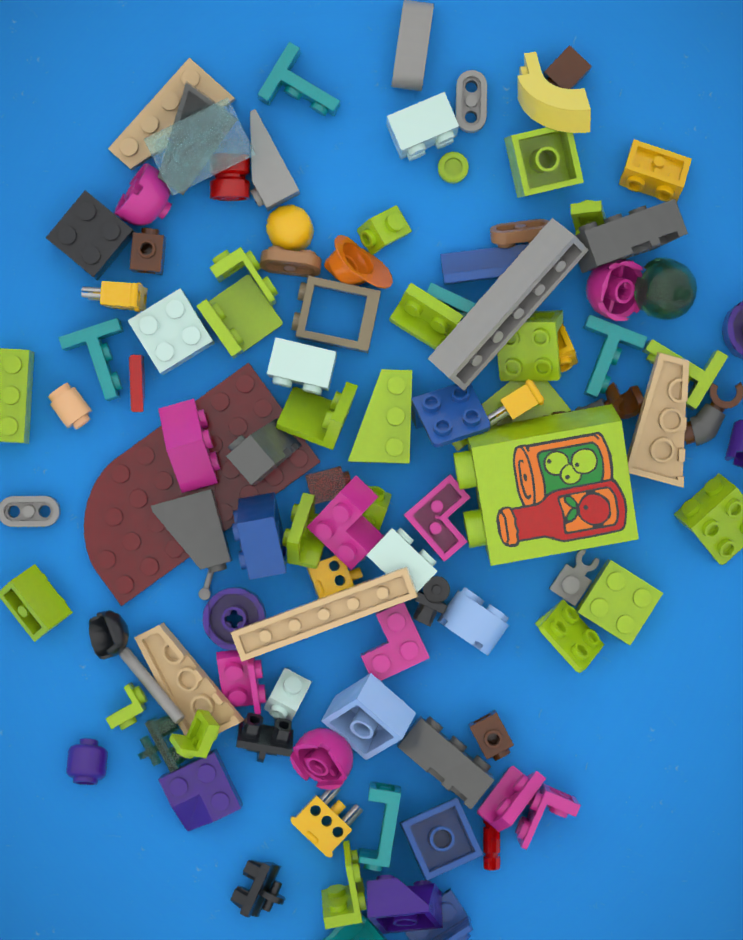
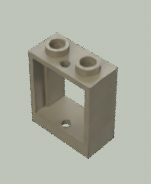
[291,276,381,353]

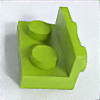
[389,283,463,350]

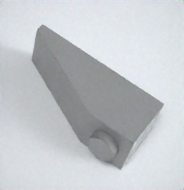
[250,109,300,211]

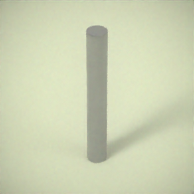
[119,647,185,724]

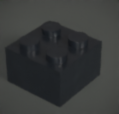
[46,190,135,281]

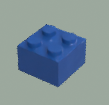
[232,492,287,580]
[399,797,483,881]

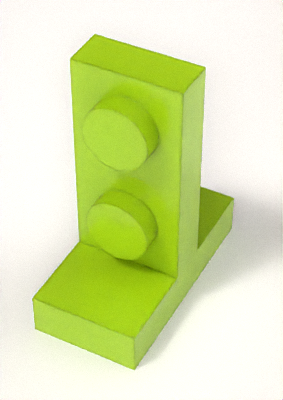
[642,339,728,410]

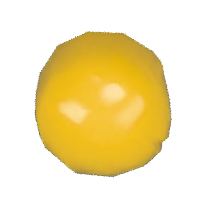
[266,204,314,252]

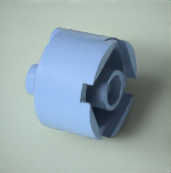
[437,587,509,656]

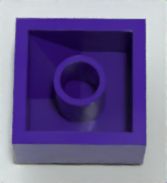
[158,749,243,831]
[367,875,443,934]

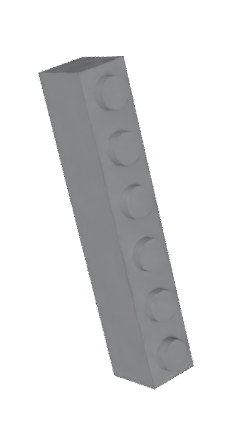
[428,218,589,391]

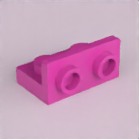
[216,650,266,714]
[477,766,546,832]

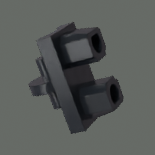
[413,576,450,627]
[236,713,294,763]
[230,860,286,918]

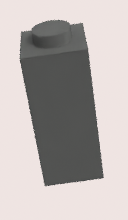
[151,489,232,574]

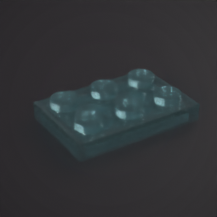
[144,97,256,196]

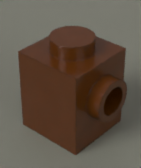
[130,228,166,275]
[468,710,514,761]

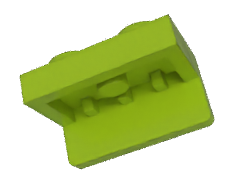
[282,493,325,569]

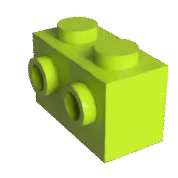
[0,564,73,642]

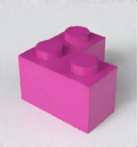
[158,399,220,493]
[404,474,471,562]
[307,475,384,570]
[361,602,430,681]

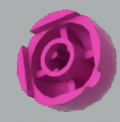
[114,163,172,226]
[586,259,648,321]
[290,728,353,790]

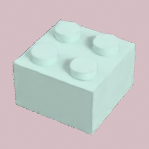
[386,92,459,161]
[128,288,215,375]
[267,337,337,395]
[366,528,437,593]

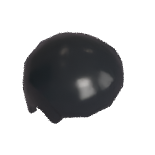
[89,610,129,659]

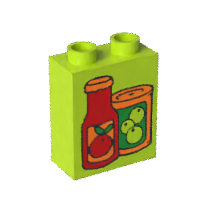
[453,404,639,566]

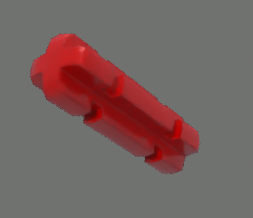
[483,819,500,871]

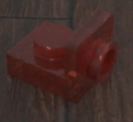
[305,466,351,504]

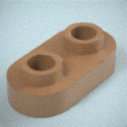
[490,219,549,248]
[260,246,322,277]

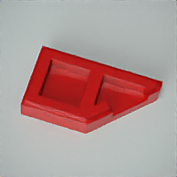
[129,355,145,412]

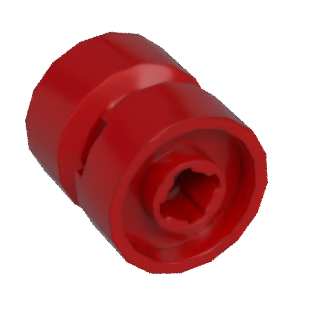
[210,153,250,201]

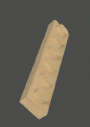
[231,566,418,662]

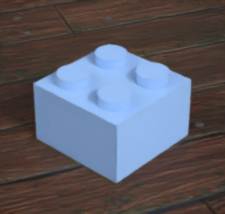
[321,673,416,760]

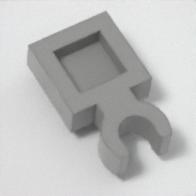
[549,549,599,606]

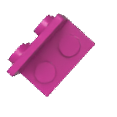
[515,783,581,850]

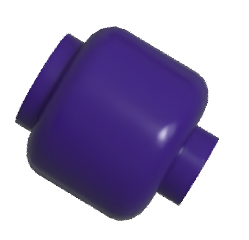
[66,739,108,785]

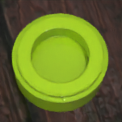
[438,152,469,184]

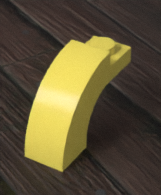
[517,52,591,133]

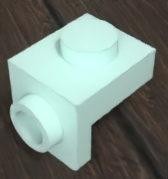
[264,668,312,721]

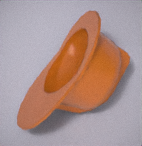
[324,235,393,289]

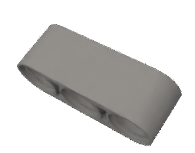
[391,0,434,91]

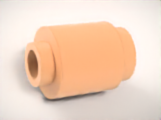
[48,382,92,430]

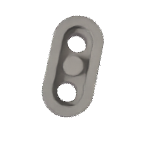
[455,70,487,133]
[0,496,61,527]

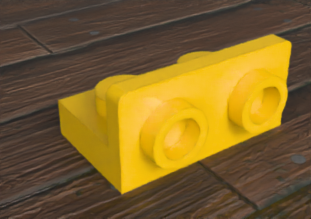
[619,139,692,202]

